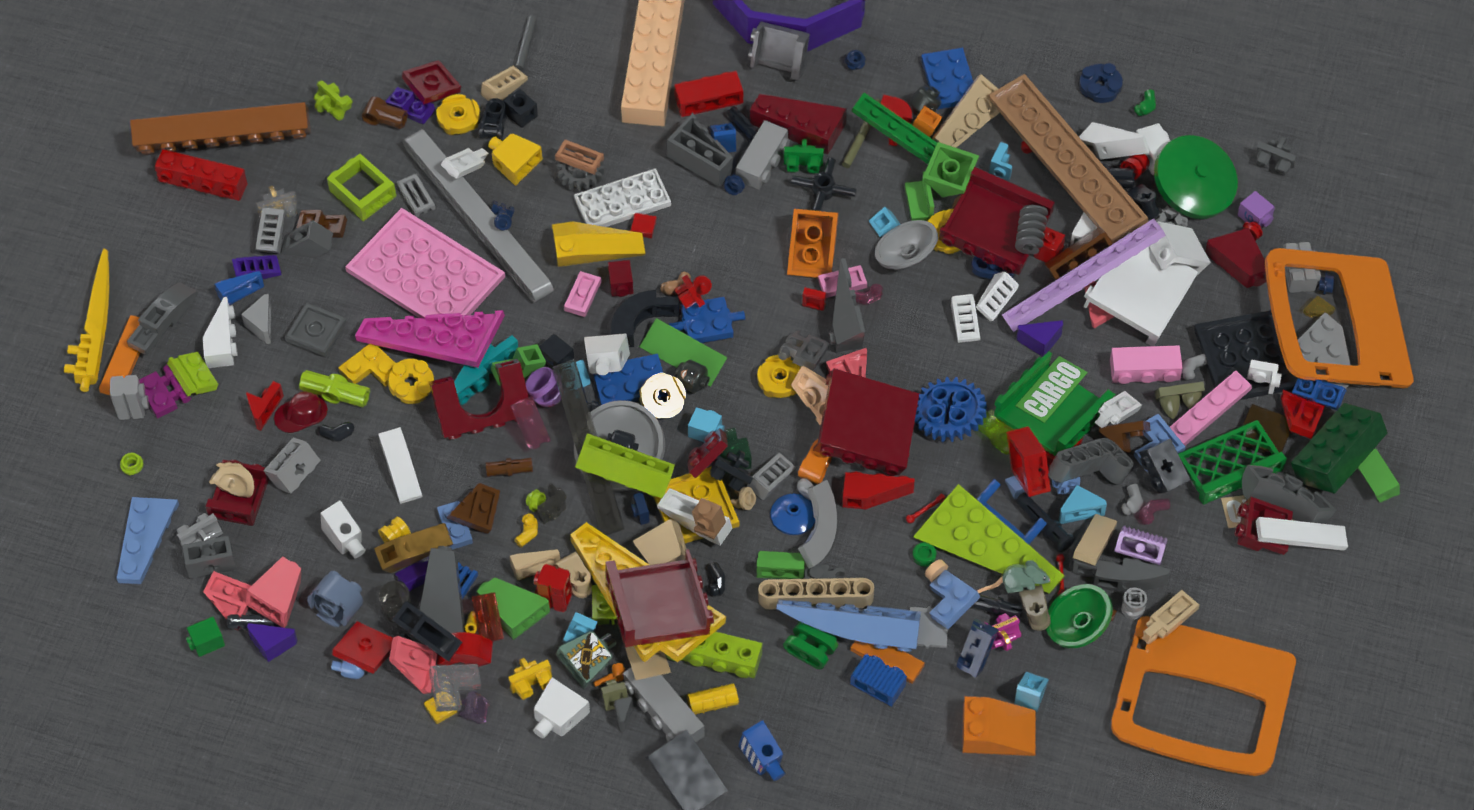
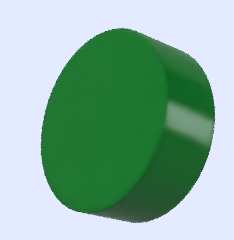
[913,542,936,567]

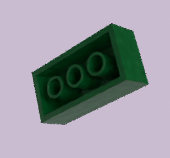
[1291,403,1388,494]

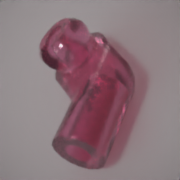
[855,284,883,305]
[1139,499,1170,524]

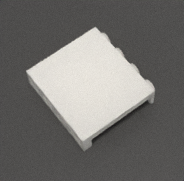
[1083,232,1198,346]

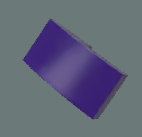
[385,87,436,124]

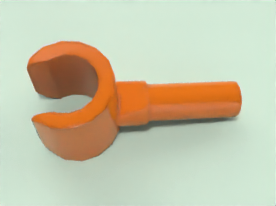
[594,663,625,687]

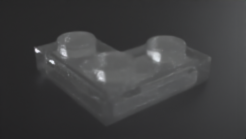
[429,664,481,712]

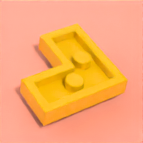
[338,344,395,387]

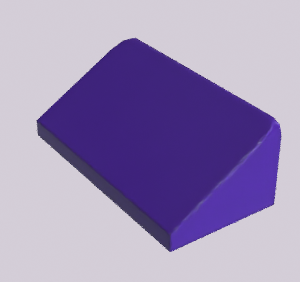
[395,556,429,593]

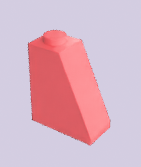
[246,557,301,628]

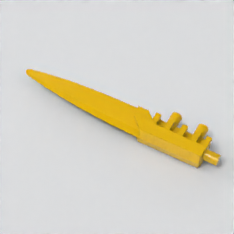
[64,248,109,392]

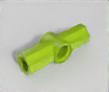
[299,370,370,407]

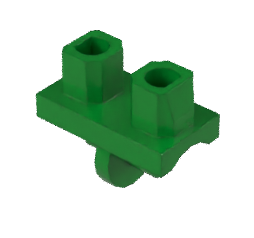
[784,139,824,173]

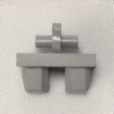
[177,513,223,548]

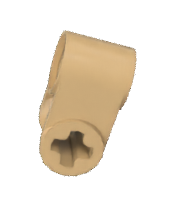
[554,552,592,598]

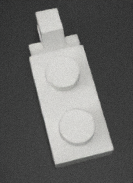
[441,148,489,179]
[1095,391,1142,428]

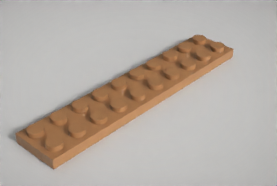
[989,74,1148,243]

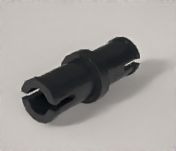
[974,594,1024,620]

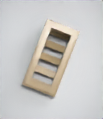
[481,66,528,101]
[510,549,560,581]

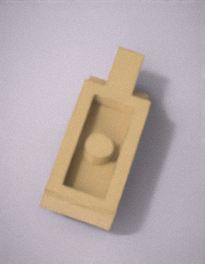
[1142,590,1199,644]

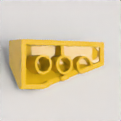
[552,221,645,267]

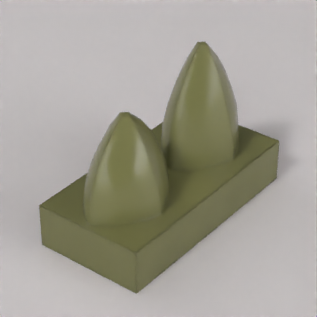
[1155,382,1205,419]

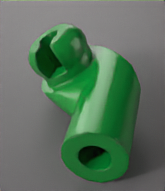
[1134,90,1156,116]

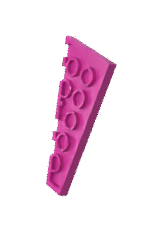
[355,310,505,368]

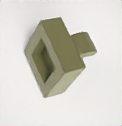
[601,679,628,711]

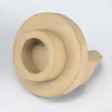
[731,487,756,510]

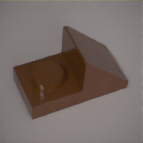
[1099,421,1151,452]

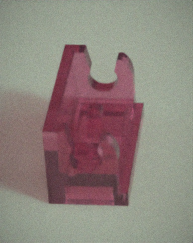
[510,396,551,449]

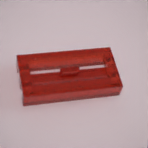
[472,592,504,641]

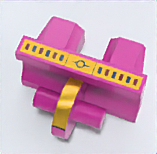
[984,613,1022,651]

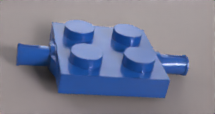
[669,297,745,343]

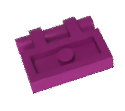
[139,364,191,419]

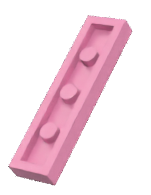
[1170,371,1252,446]

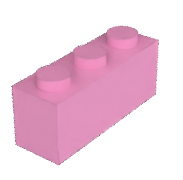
[1110,345,1183,384]

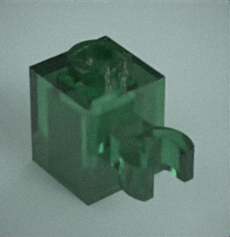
[720,428,752,473]

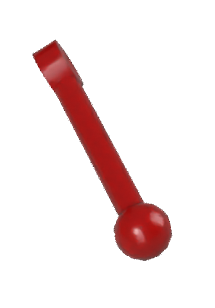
[906,494,946,524]
[1056,554,1065,596]

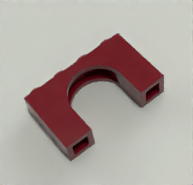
[429,359,533,440]

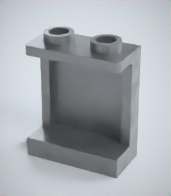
[748,22,810,80]

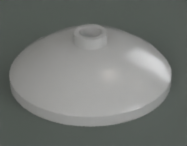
[875,220,938,270]

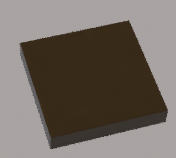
[1236,404,1291,456]

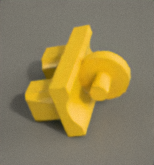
[509,658,552,700]

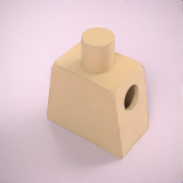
[633,519,686,565]

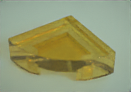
[1303,296,1335,317]

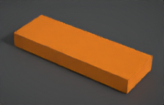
[851,641,925,684]

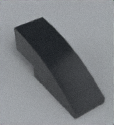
[392,601,463,662]

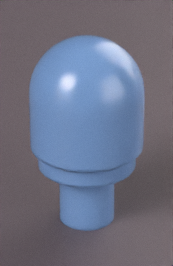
[331,660,365,679]

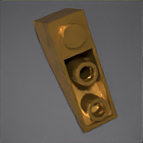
[374,523,454,573]

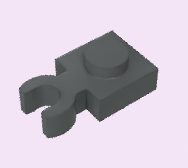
[804,563,845,579]

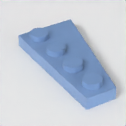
[116,497,179,584]

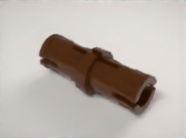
[486,457,533,477]

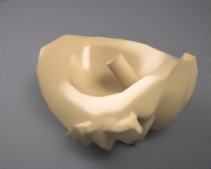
[209,462,254,498]

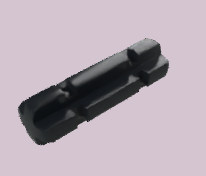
[727,106,758,141]
[227,614,274,629]

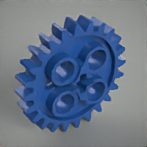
[915,377,987,442]

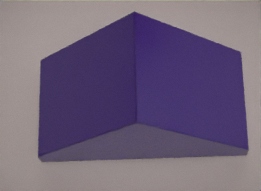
[1016,320,1063,357]
[247,623,298,662]

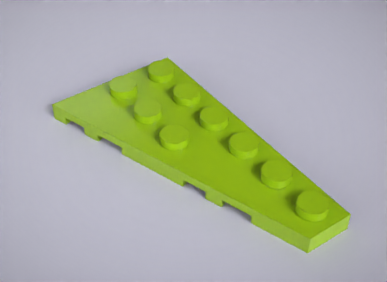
[913,484,1065,594]

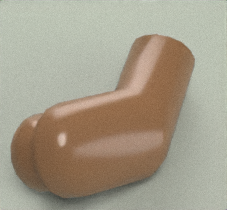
[660,272,691,295]

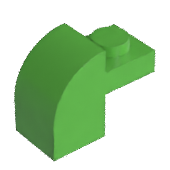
[490,344,546,386]

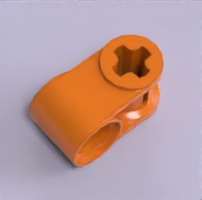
[798,439,832,484]

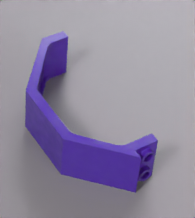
[713,0,866,52]

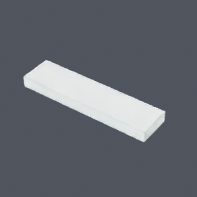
[1256,517,1348,551]

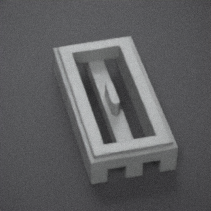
[397,174,436,217]

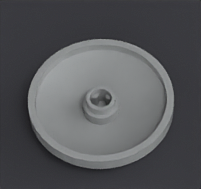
[574,401,665,492]

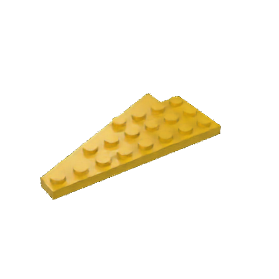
[570,522,726,662]

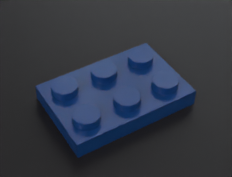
[921,48,973,110]
[593,354,668,405]

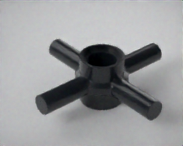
[791,158,857,211]

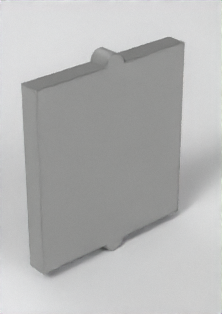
[910,606,948,649]

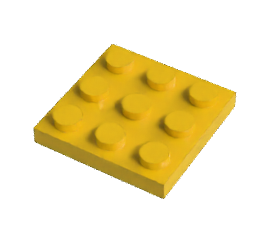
[654,466,740,544]

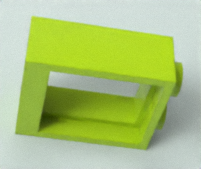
[327,154,396,221]

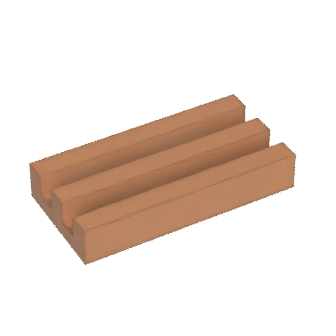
[555,140,604,175]

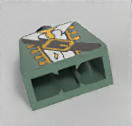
[556,631,616,690]

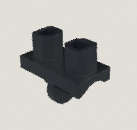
[709,450,753,491]

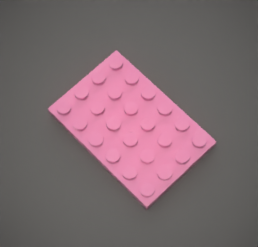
[345,208,505,318]

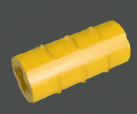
[687,683,739,715]

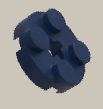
[1079,63,1123,103]

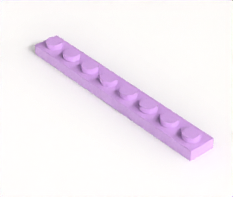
[1002,219,1166,332]

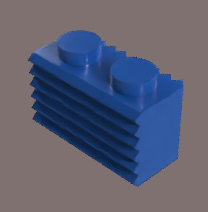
[850,654,907,707]

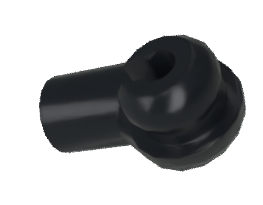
[319,422,354,441]
[708,562,725,597]

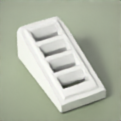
[976,272,1019,322]
[951,294,980,343]

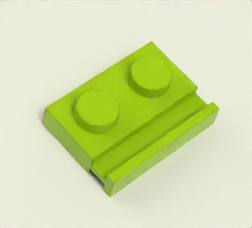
[167,352,218,396]

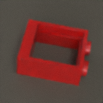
[1006,426,1051,497]

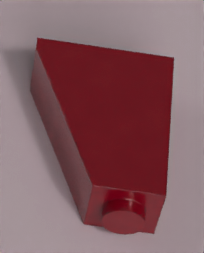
[1205,228,1267,288]

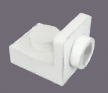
[1247,360,1281,394]

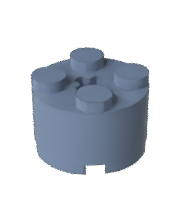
[307,571,363,627]

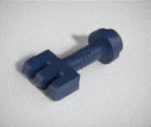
[491,200,514,231]

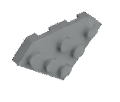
[1298,312,1350,389]

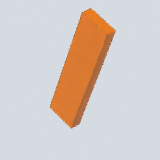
[99,315,141,395]

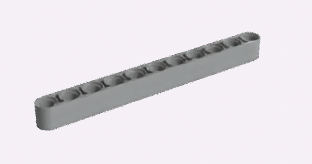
[403,129,554,303]

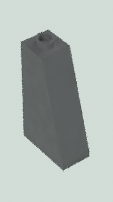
[420,546,466,633]

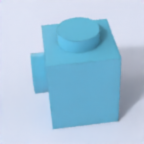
[688,407,725,443]

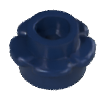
[845,50,866,70]
[724,175,745,195]
[1319,273,1334,295]

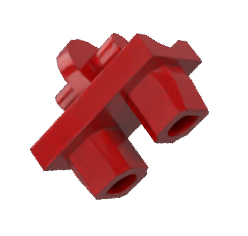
[674,274,712,309]

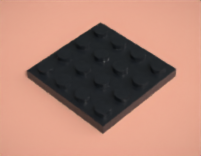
[1194,310,1298,400]

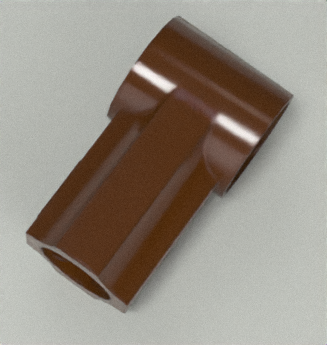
[361,97,408,129]

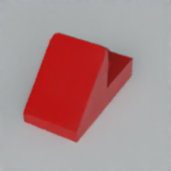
[246,381,284,431]

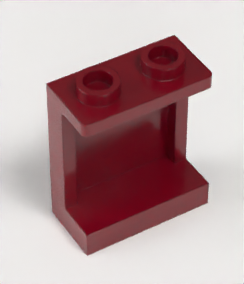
[205,460,269,526]

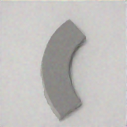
[798,480,837,569]

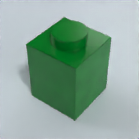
[186,617,225,657]

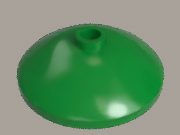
[1046,584,1113,648]

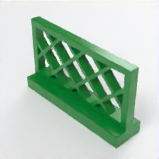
[1178,420,1287,505]

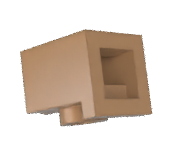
[692,498,726,540]

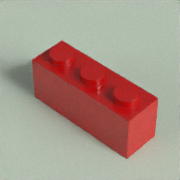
[674,71,743,117]

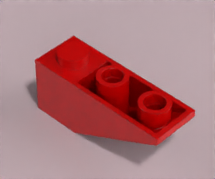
[842,471,915,510]

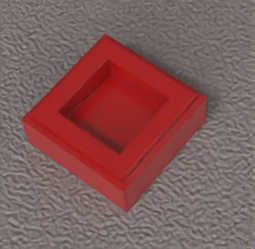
[630,213,657,238]
[802,287,826,311]

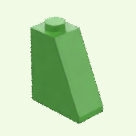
[476,577,550,640]

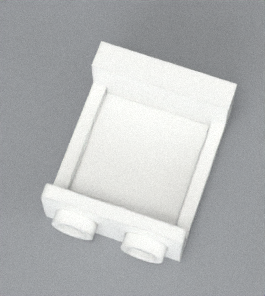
[1150,221,1211,275]

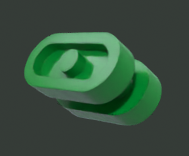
[783,621,838,669]

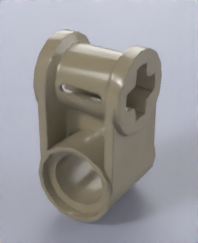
[1019,584,1051,631]

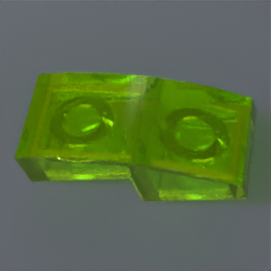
[978,409,1014,455]

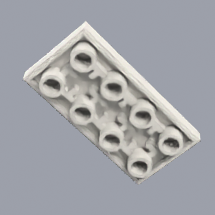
[574,168,671,227]

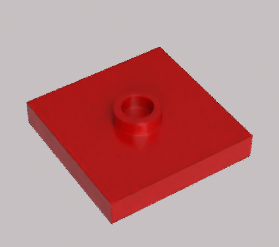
[332,621,393,674]

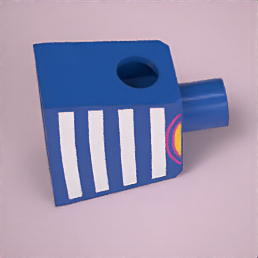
[738,720,786,781]

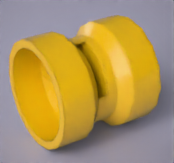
[378,516,411,543]

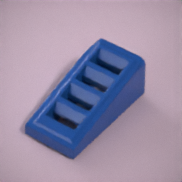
[214,271,264,305]

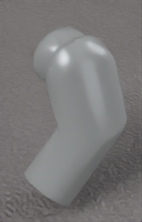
[1182,354,1206,380]

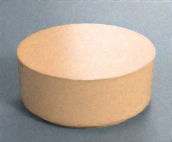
[925,560,948,582]

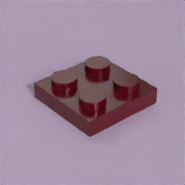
[402,60,461,104]
[688,428,728,478]

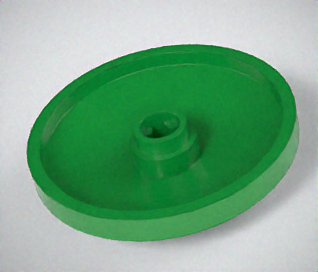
[1154,135,1238,219]

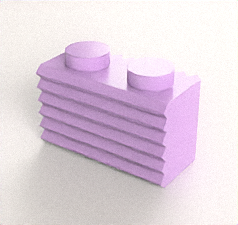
[1114,526,1167,565]

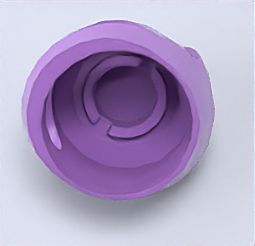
[525,367,565,407]

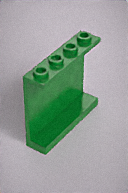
[994,351,1116,456]

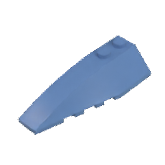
[776,600,921,652]

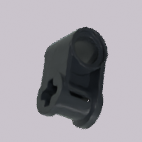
[479,98,506,141]
[1126,184,1160,220]

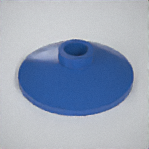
[771,494,816,535]

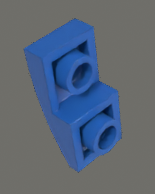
[1292,378,1346,410]

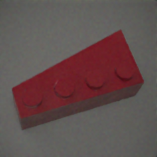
[750,94,847,155]

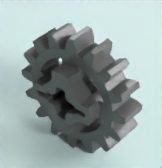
[557,151,604,192]

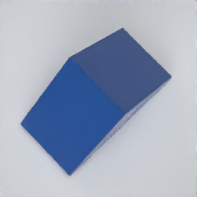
[710,123,736,152]

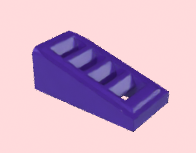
[232,255,282,279]

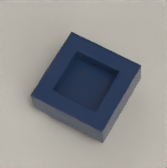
[631,492,650,525]

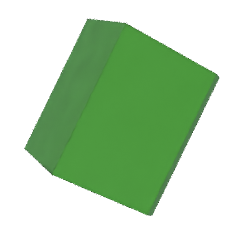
[923,142,979,197]

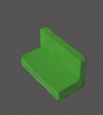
[905,171,934,221]
[757,551,805,579]

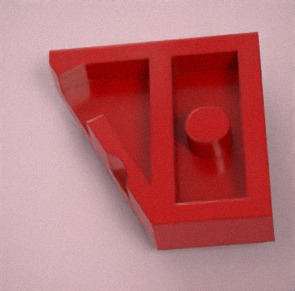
[1280,390,1325,439]

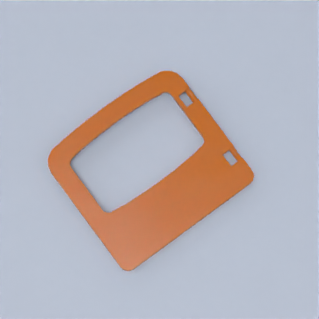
[1265,248,1414,388]
[1111,616,1296,776]

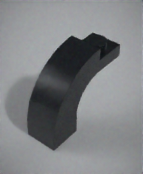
[611,290,679,347]

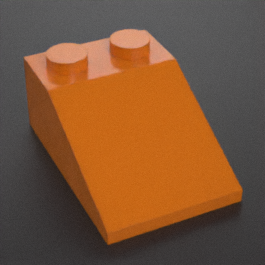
[787,209,839,278]
[962,696,1036,756]

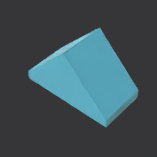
[1059,485,1107,524]
[1015,672,1049,712]

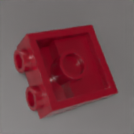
[1234,497,1293,555]

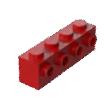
[155,149,248,201]

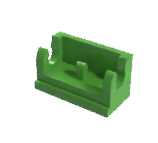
[1358,449,1400,502]

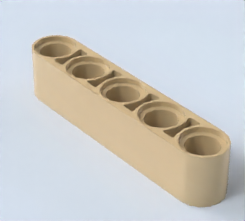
[758,578,874,609]

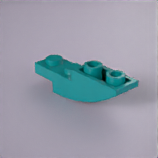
[454,335,518,405]

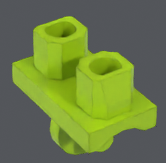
[314,80,353,121]

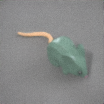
[977,560,1050,593]

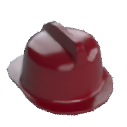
[274,391,328,433]

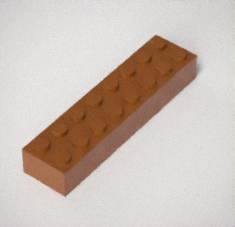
[130,102,311,155]

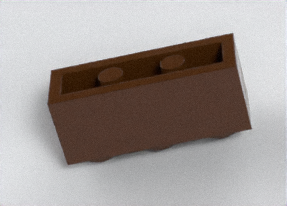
[1045,227,1113,281]

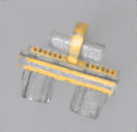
[257,185,297,224]

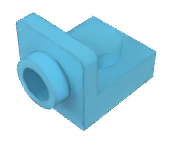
[989,142,1012,181]
[563,612,597,643]

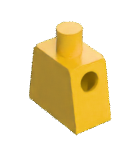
[488,134,543,186]

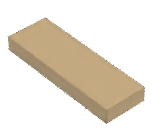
[1073,514,1117,565]

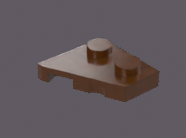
[447,483,500,534]

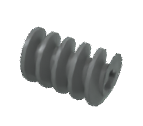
[1015,205,1048,254]

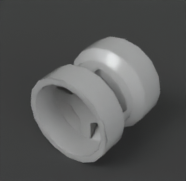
[1121,587,1147,619]

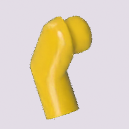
[514,513,538,548]
[465,610,485,633]

